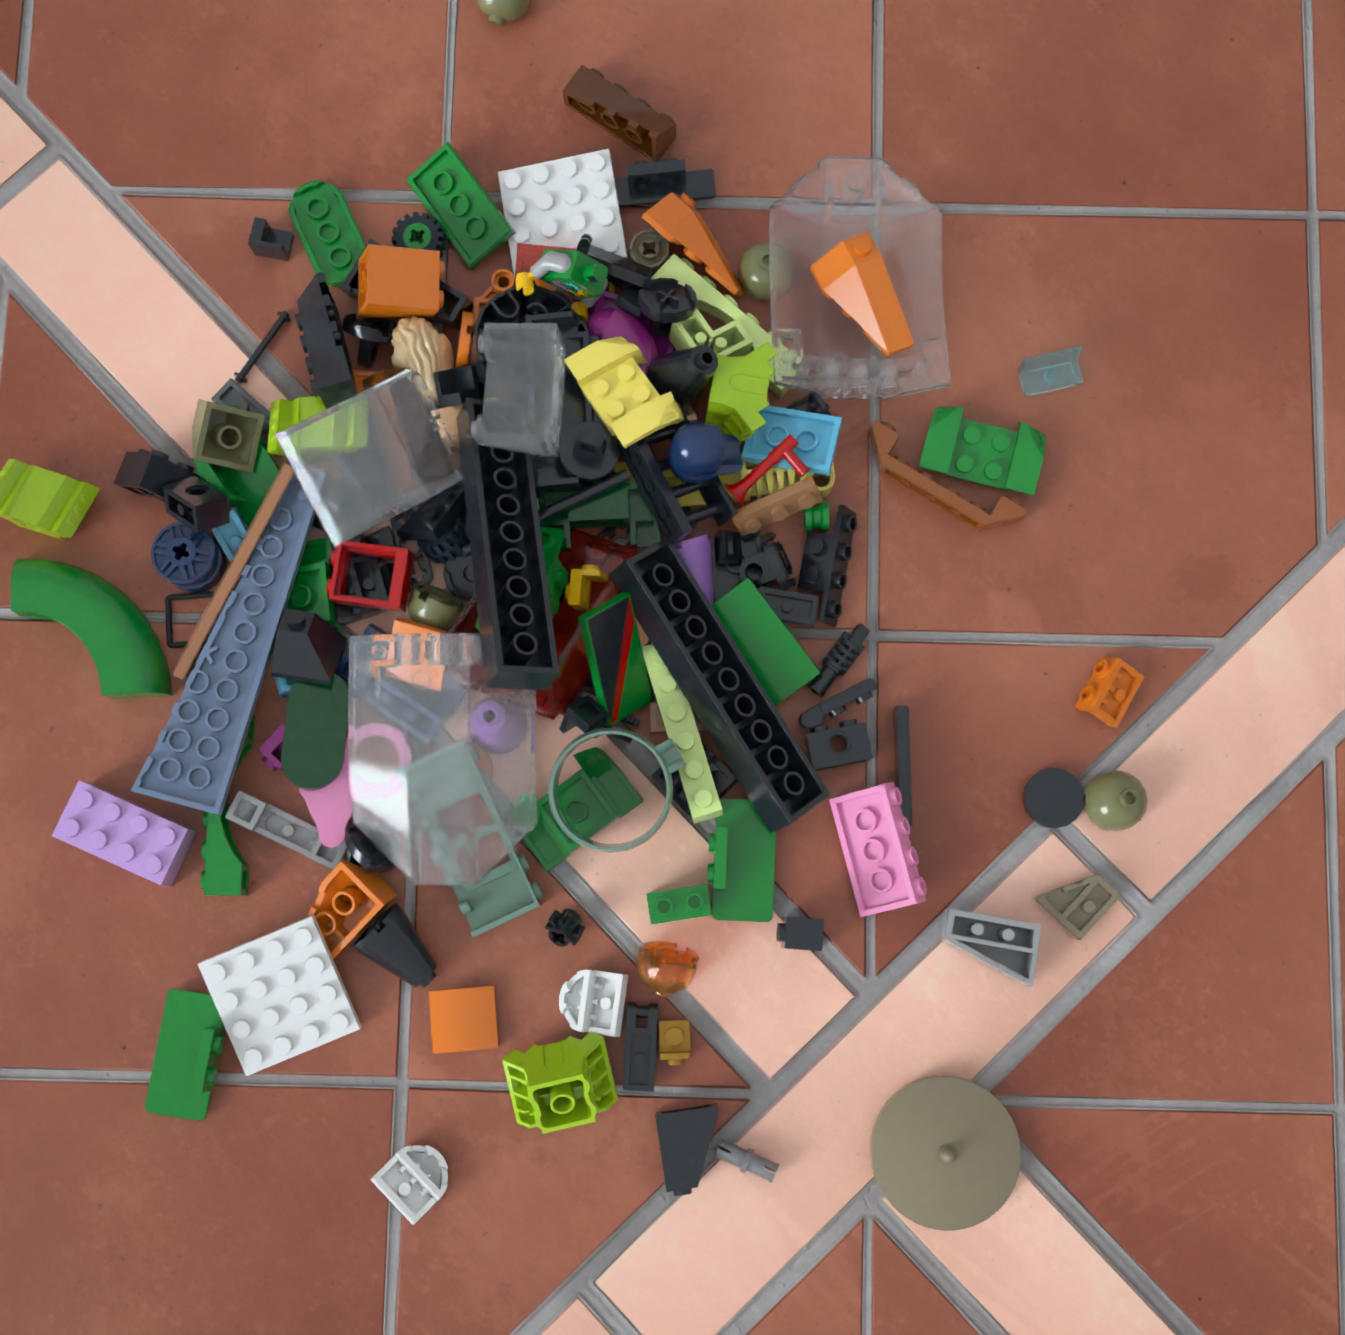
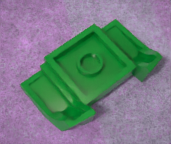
[919,407,1046,496]
[272,537,342,655]
[509,747,643,873]

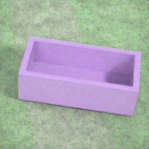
[52,780,198,886]

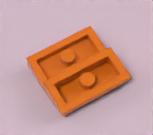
[428,985,498,1054]

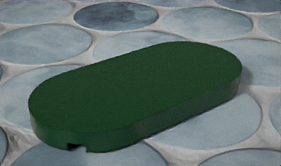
[281,674,351,791]

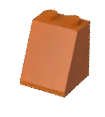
[358,244,444,318]

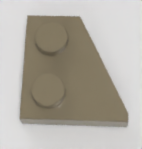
[1034,874,1121,940]

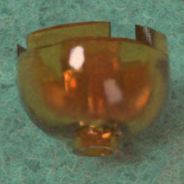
[637,941,699,997]

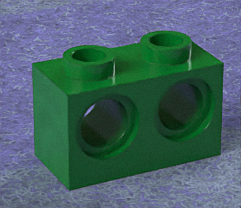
[647,884,712,924]

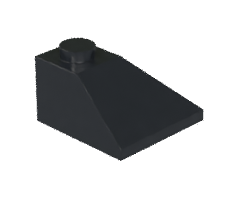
[271,608,347,685]

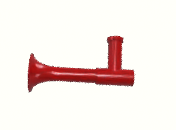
[724,434,810,506]

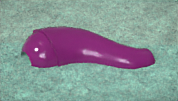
[586,307,658,375]

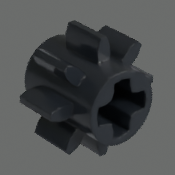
[545,909,585,947]

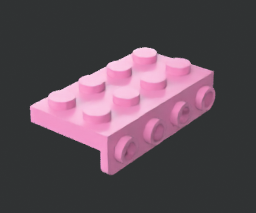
[829,782,927,917]

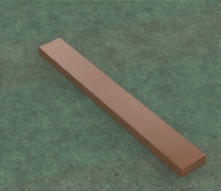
[173,462,296,680]

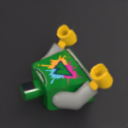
[515,249,608,323]

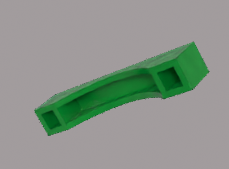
[200,716,255,896]

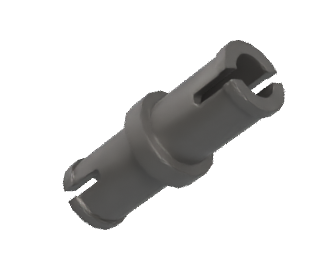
[715,1138,779,1183]

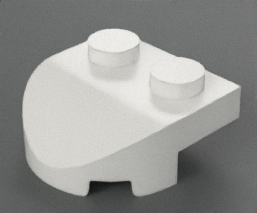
[559,970,628,1037]
[370,1145,448,1225]

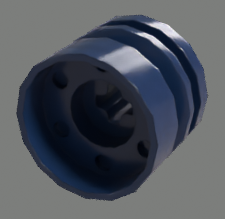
[151,522,227,593]

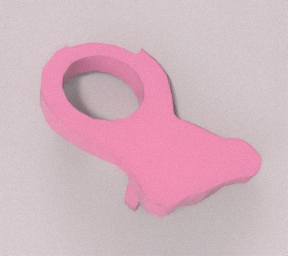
[299,723,412,848]

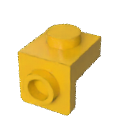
[565,565,608,611]

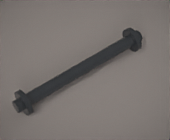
[234,311,291,384]

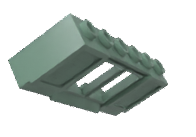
[396,739,544,938]

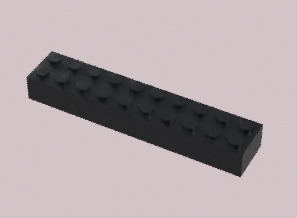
[456,398,559,690]
[609,537,830,833]

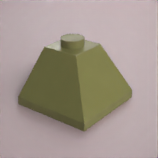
[192,399,265,473]

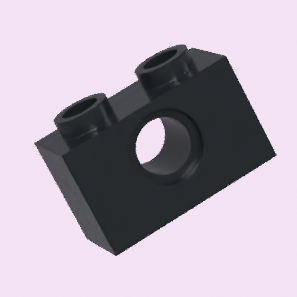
[163,476,231,533]
[804,719,873,771]
[776,917,824,951]

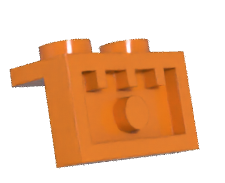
[1075,656,1145,728]

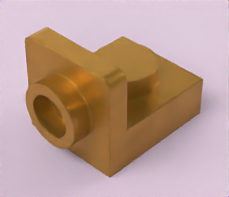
[659,1019,691,1065]

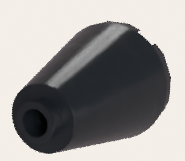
[646,345,718,410]
[353,903,437,988]

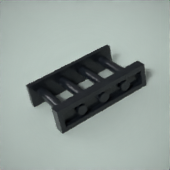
[616,409,738,544]

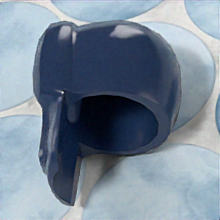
[667,422,743,484]

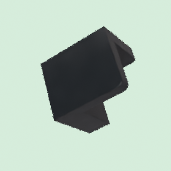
[248,217,294,261]
[433,365,481,408]
[559,695,609,738]

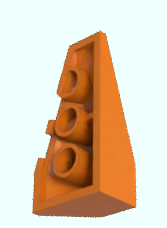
[642,192,745,296]
[810,232,914,357]

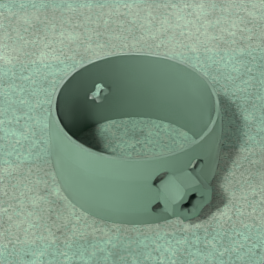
[548,728,686,853]

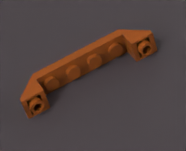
[869,420,1028,531]

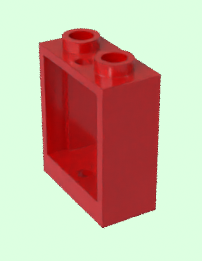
[326,540,415,613]

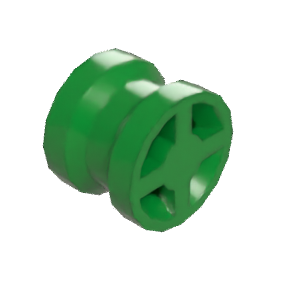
[803,501,829,531]

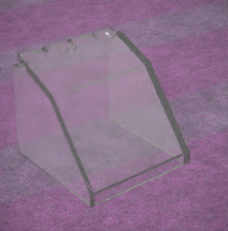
[275,368,463,547]

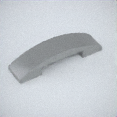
[225,790,347,869]

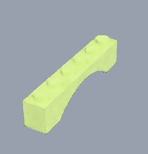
[651,254,805,399]
[642,644,723,824]

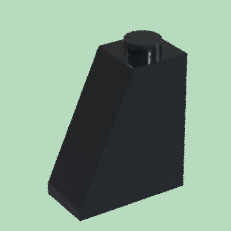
[655,1103,718,1196]

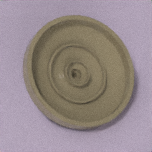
[870,1075,1021,1231]

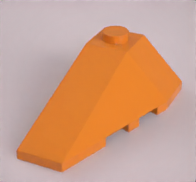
[308,860,398,960]

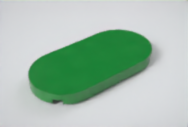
[289,180,366,288]

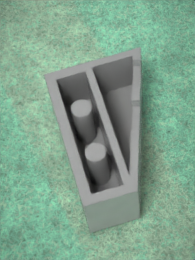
[940,908,1042,987]

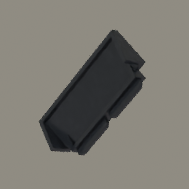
[526,311,604,491]

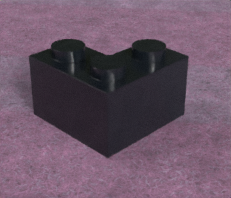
[113,449,202,502]

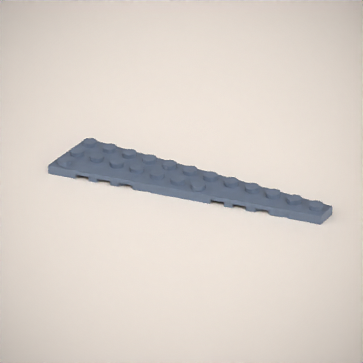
[131,463,328,816]

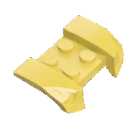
[564,337,684,448]

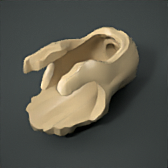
[391,315,454,407]

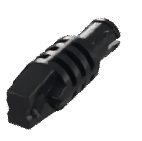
[807,624,870,697]

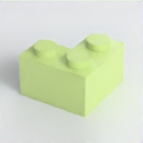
[669,309,753,378]

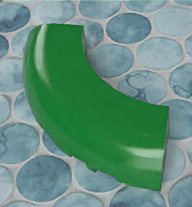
[11,559,172,699]

